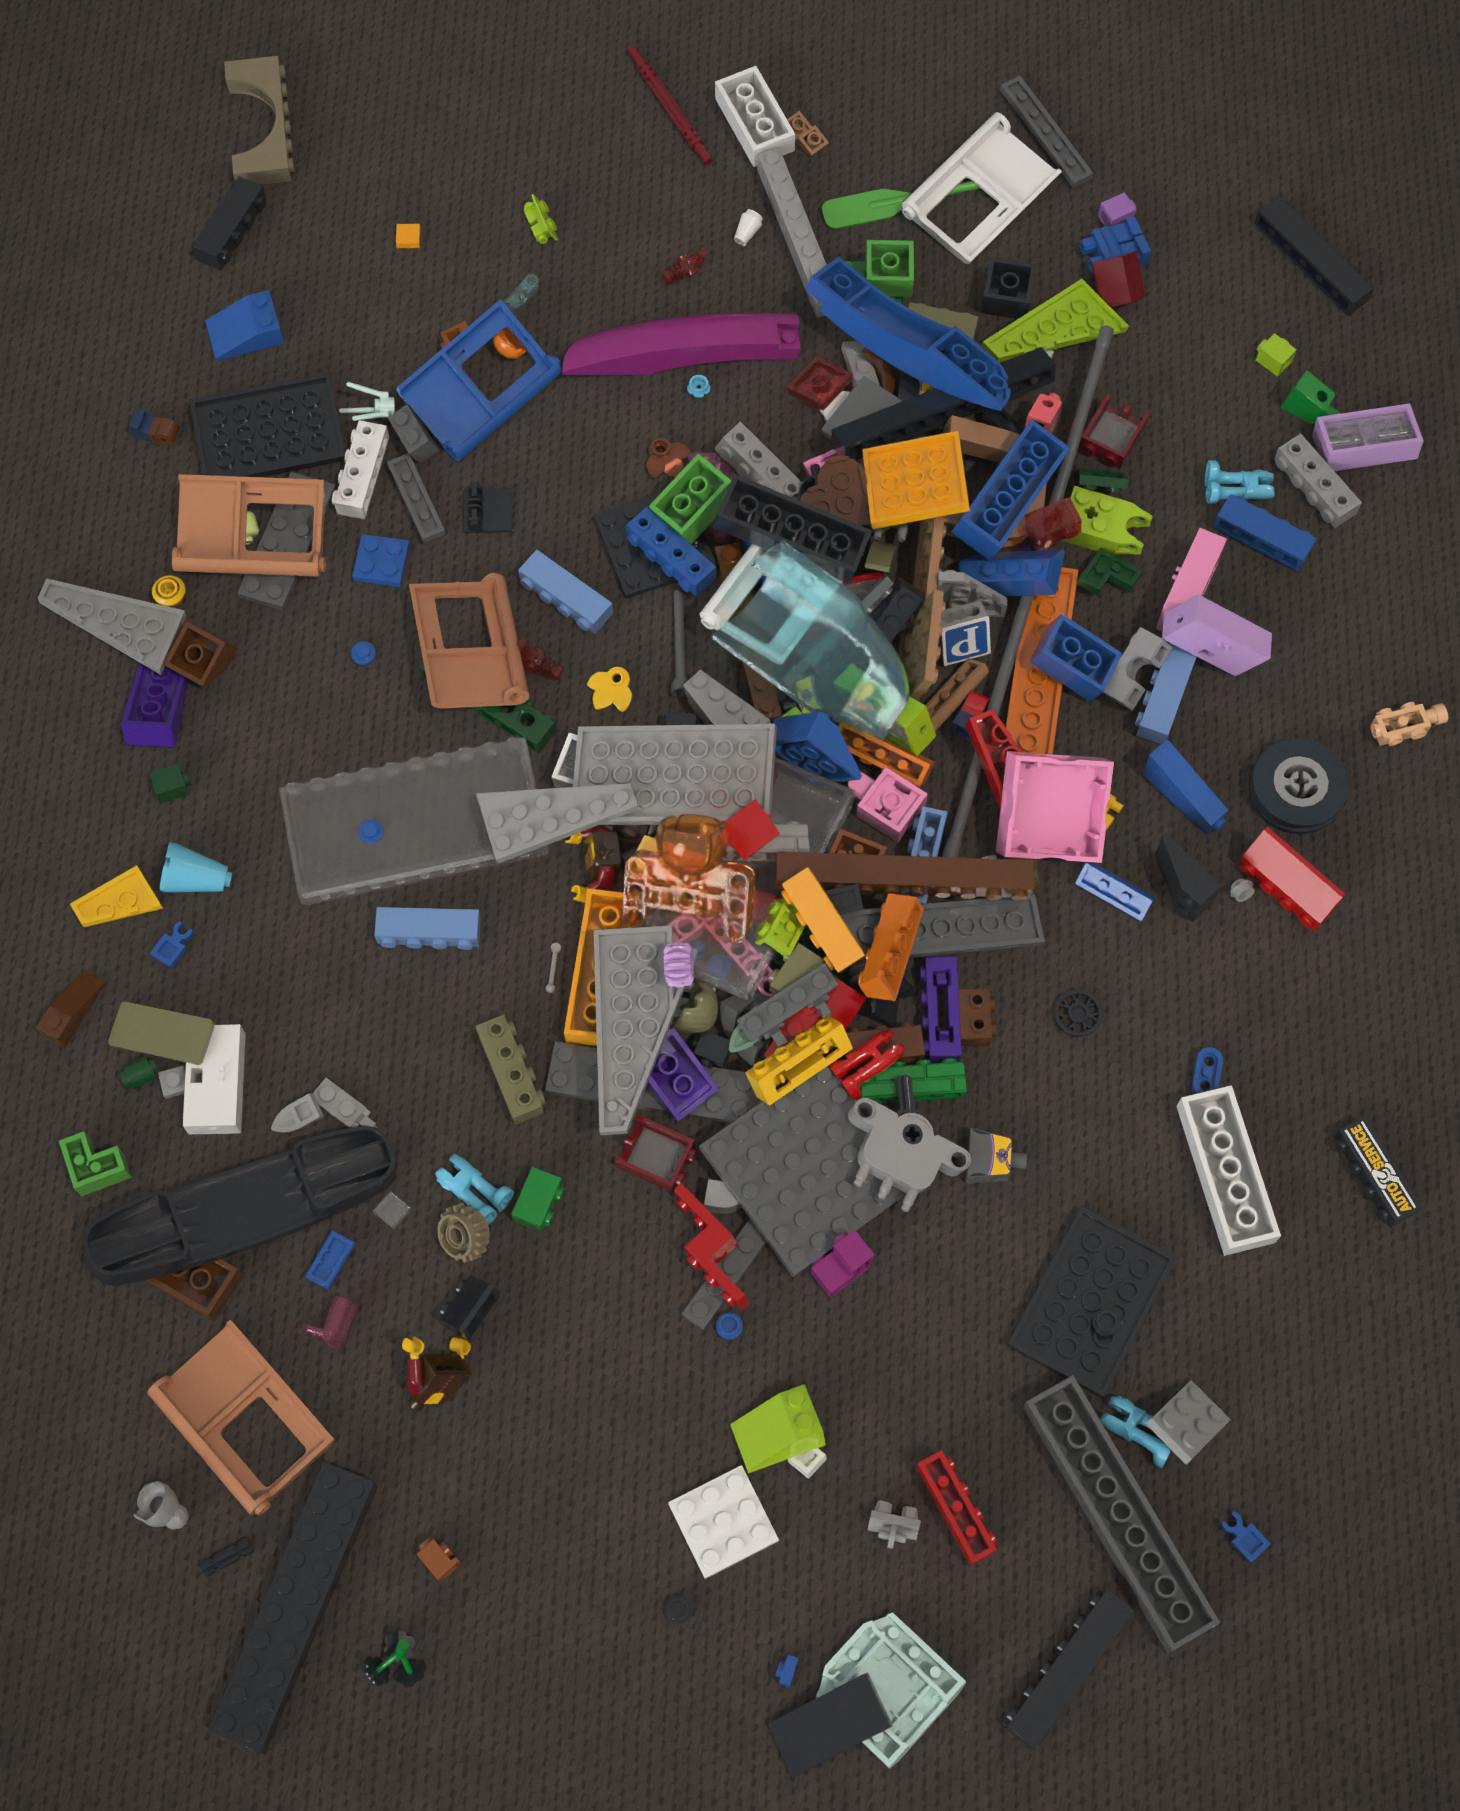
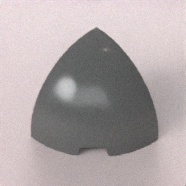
[720,993,786,1066]

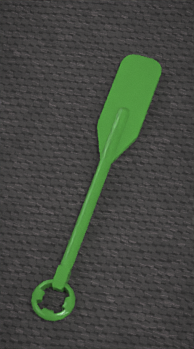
[822,181,981,230]

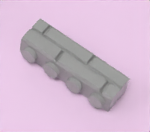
[703,821,809,861]

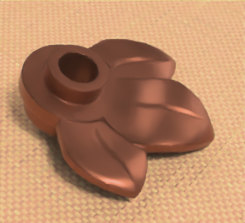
[646,438,691,479]

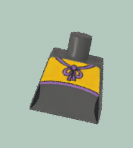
[965,1128,1027,1184]

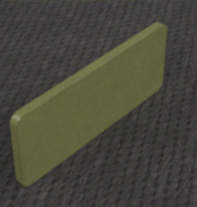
[108,1002,215,1065]

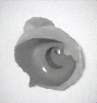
[134,1481,189,1530]

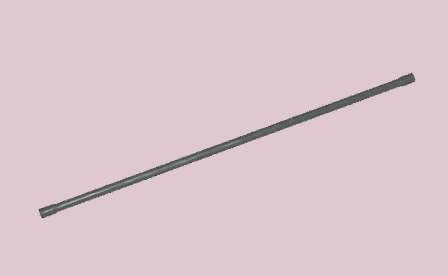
[942,325,1114,858]

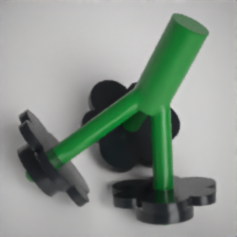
[364,1630,427,1687]

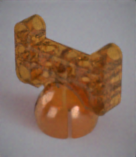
[623,814,755,943]

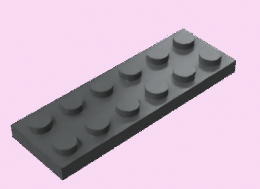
[237,472,336,611]

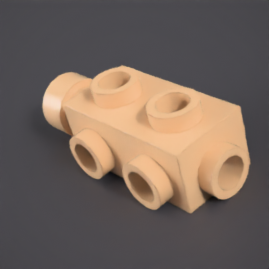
[1370,702,1448,746]

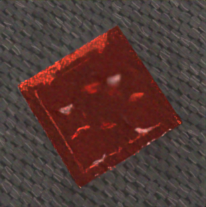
[786,356,853,411]

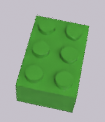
[649,454,731,544]

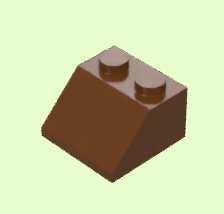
[163,621,238,687]

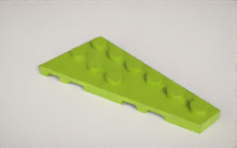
[981,279,1129,363]

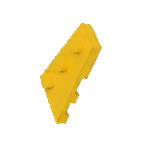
[70,865,163,927]

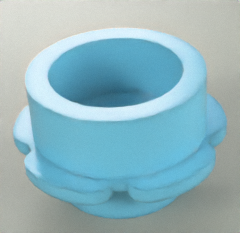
[687,375,710,398]

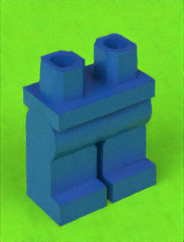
[1079,216,1151,273]

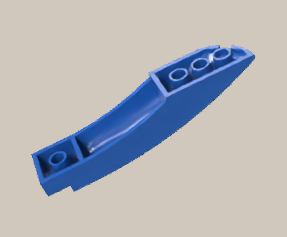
[805,256,1011,411]

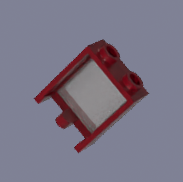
[1079,394,1150,469]
[615,1114,697,1193]

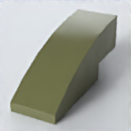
[865,541,898,573]

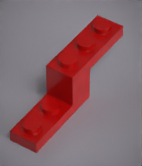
[674,1183,749,1311]

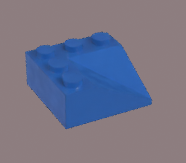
[773,711,862,784]

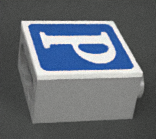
[938,600,991,666]

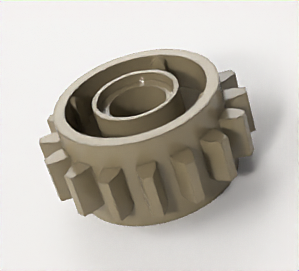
[437,1203,490,1263]

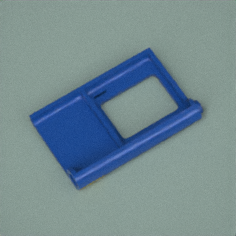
[397,299,562,462]

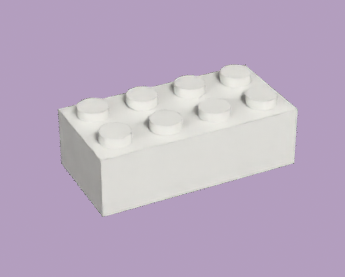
[715,66,795,167]

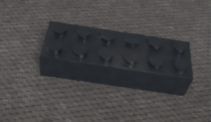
[713,474,872,584]

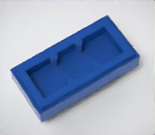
[305,1230,356,1290]

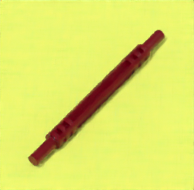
[627,45,713,165]

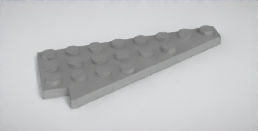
[594,925,698,1135]

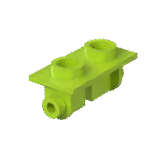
[524,194,558,244]

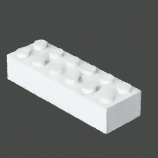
[1176,1085,1281,1256]

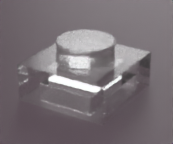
[373,1191,411,1230]

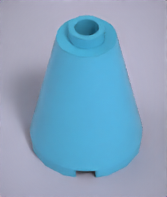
[160,842,232,892]

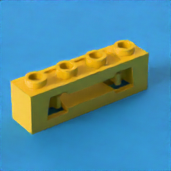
[745,1016,853,1106]

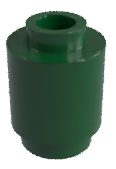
[118,1055,159,1090]

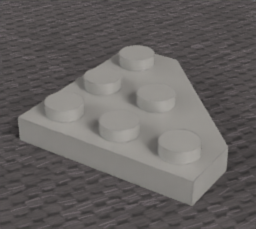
[936,570,1007,617]

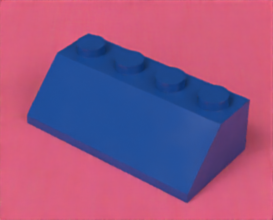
[958,550,1065,596]

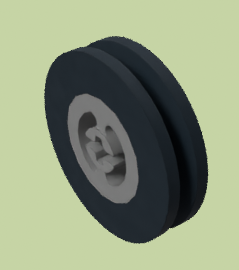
[1249,738,1349,834]

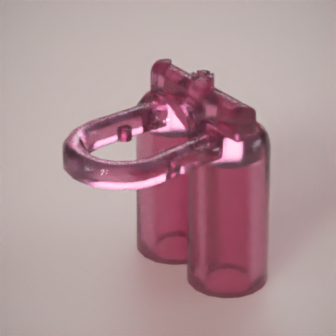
[301,1296,359,1350]

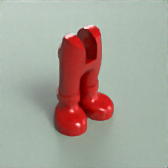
[828,1029,906,1101]

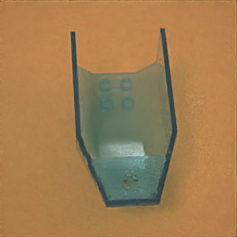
[711,540,909,740]

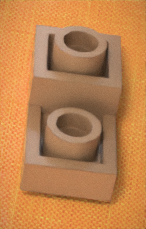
[787,110,829,157]

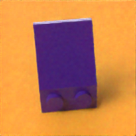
[647,1026,719,1121]

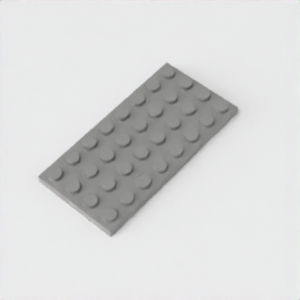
[573,724,777,825]

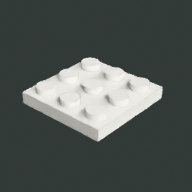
[668,1465,779,1579]

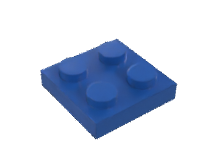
[352,534,410,587]

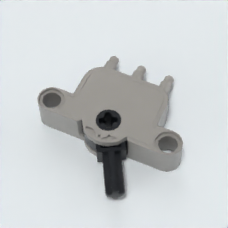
[848,1075,971,1212]

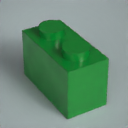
[511,1167,565,1232]

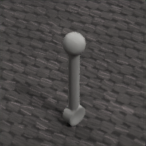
[545,943,561,993]

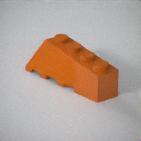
[859,893,924,1001]

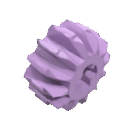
[663,942,694,988]

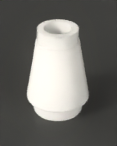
[734,209,763,246]

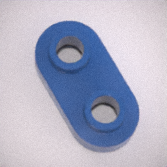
[1191,1047,1223,1094]

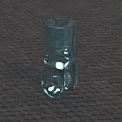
[504,274,539,314]

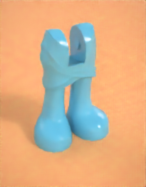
[1205,460,1275,504]
[435,1153,514,1225]
[1100,1396,1171,1469]

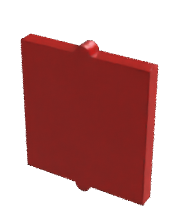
[720,799,780,861]

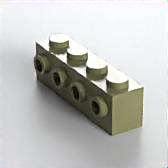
[475,1015,546,1125]

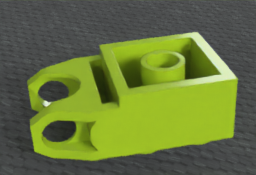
[1058,486,1153,555]

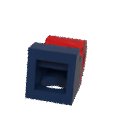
[951,690,990,741]

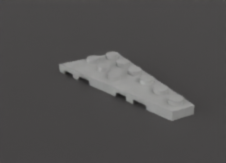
[38,579,186,675]

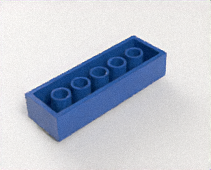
[951,419,1070,561]

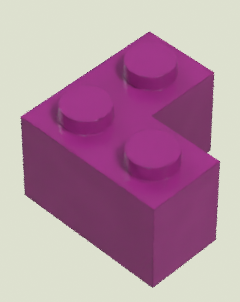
[811,1230,875,1298]

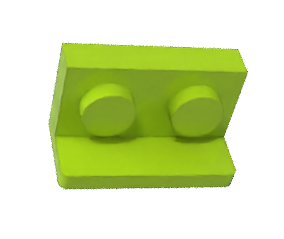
[755,898,805,957]

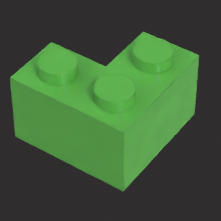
[59,1131,132,1197]

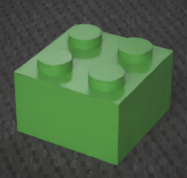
[865,240,914,297]

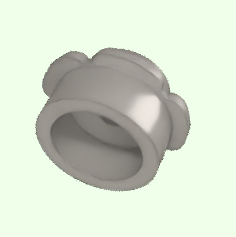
[1230,879,1254,902]

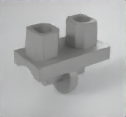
[868,1500,921,1549]

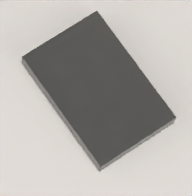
[821,376,902,440]

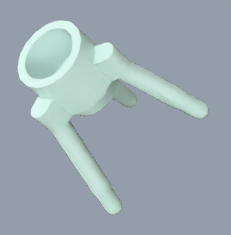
[339,382,394,421]

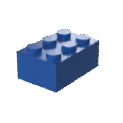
[1029,614,1123,702]

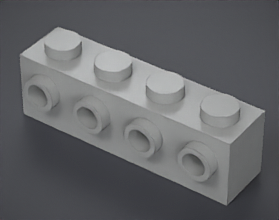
[715,422,802,500]
[1274,434,1362,528]

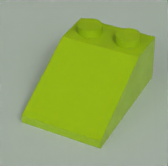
[730,1384,826,1474]

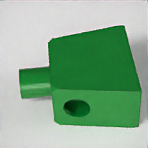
[1280,370,1341,425]

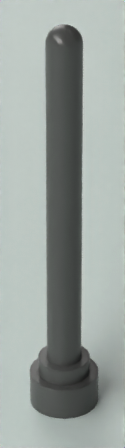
[671,589,688,697]

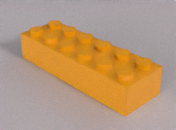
[564,889,640,1047]

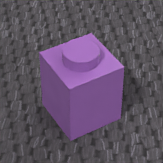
[1098,192,1136,226]

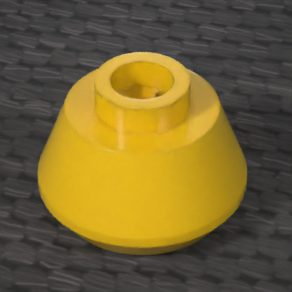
[152,575,186,607]

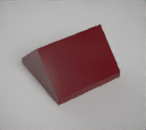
[1091,251,1146,307]

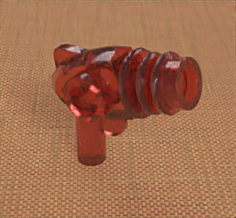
[661,248,708,285]
[517,638,564,680]

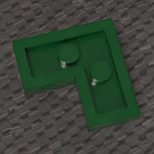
[1077,548,1143,596]

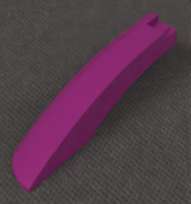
[562,313,801,375]

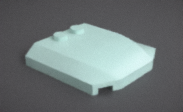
[816,1613,966,1769]

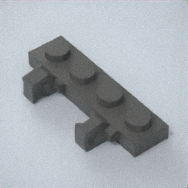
[737,963,839,1047]

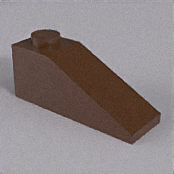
[36,971,106,1048]

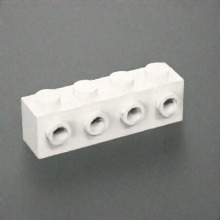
[332,420,389,519]

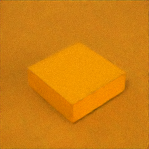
[396,224,421,248]

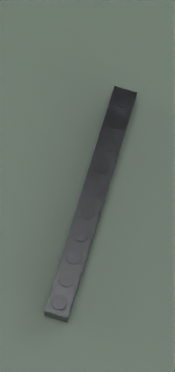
[832,347,1056,460]

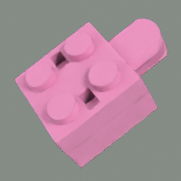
[848,767,928,843]

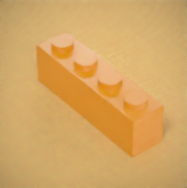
[781,867,866,972]

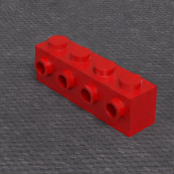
[916,1450,997,1567]

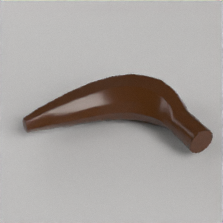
[862,347,895,394]

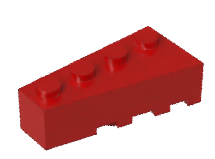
[965,709,1023,809]

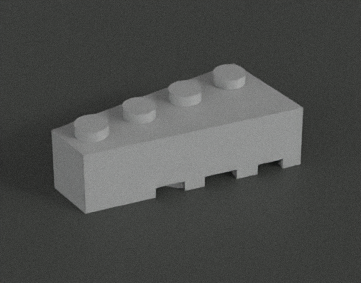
[683,670,771,725]

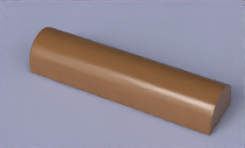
[925,658,989,732]

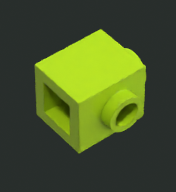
[1256,333,1297,377]

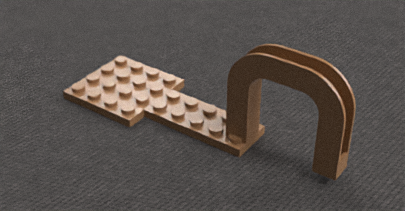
[894,415,1046,701]

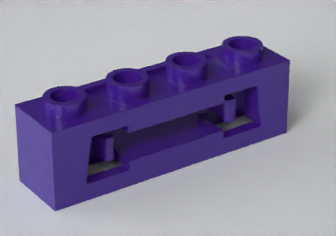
[920,957,961,1063]

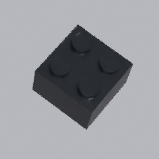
[981,257,1037,318]

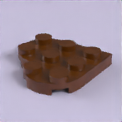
[800,456,871,527]

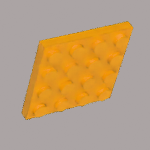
[862,431,970,529]

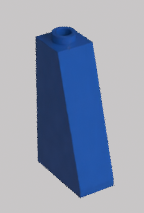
[1142,739,1229,835]

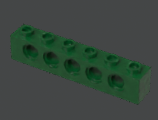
[418,646,556,754]

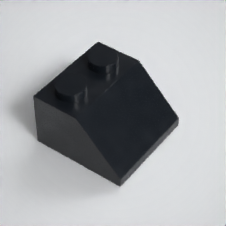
[439,1275,499,1342]

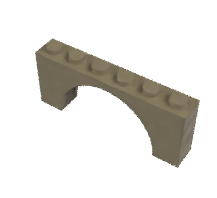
[224,56,295,185]

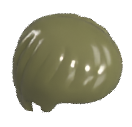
[671,982,718,1033]

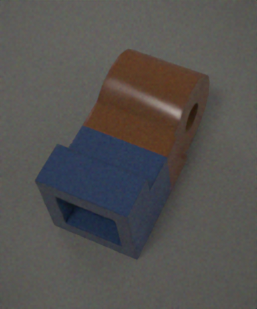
[129,408,180,446]

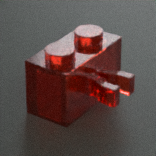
[1025,497,1082,550]

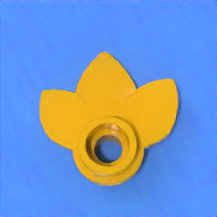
[587,667,632,712]

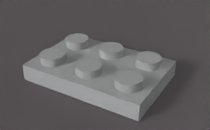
[1146,1380,1231,1465]

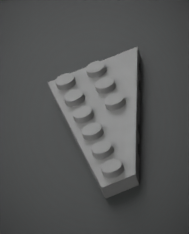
[476,783,640,863]

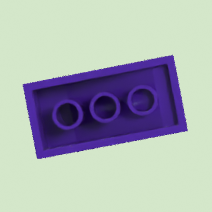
[121,662,188,747]

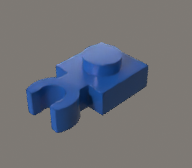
[149,921,194,970]
[1220,1511,1271,1564]

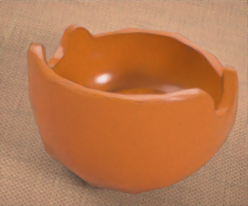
[493,328,526,359]

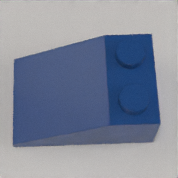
[205,290,284,361]

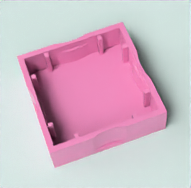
[996,751,1114,863]

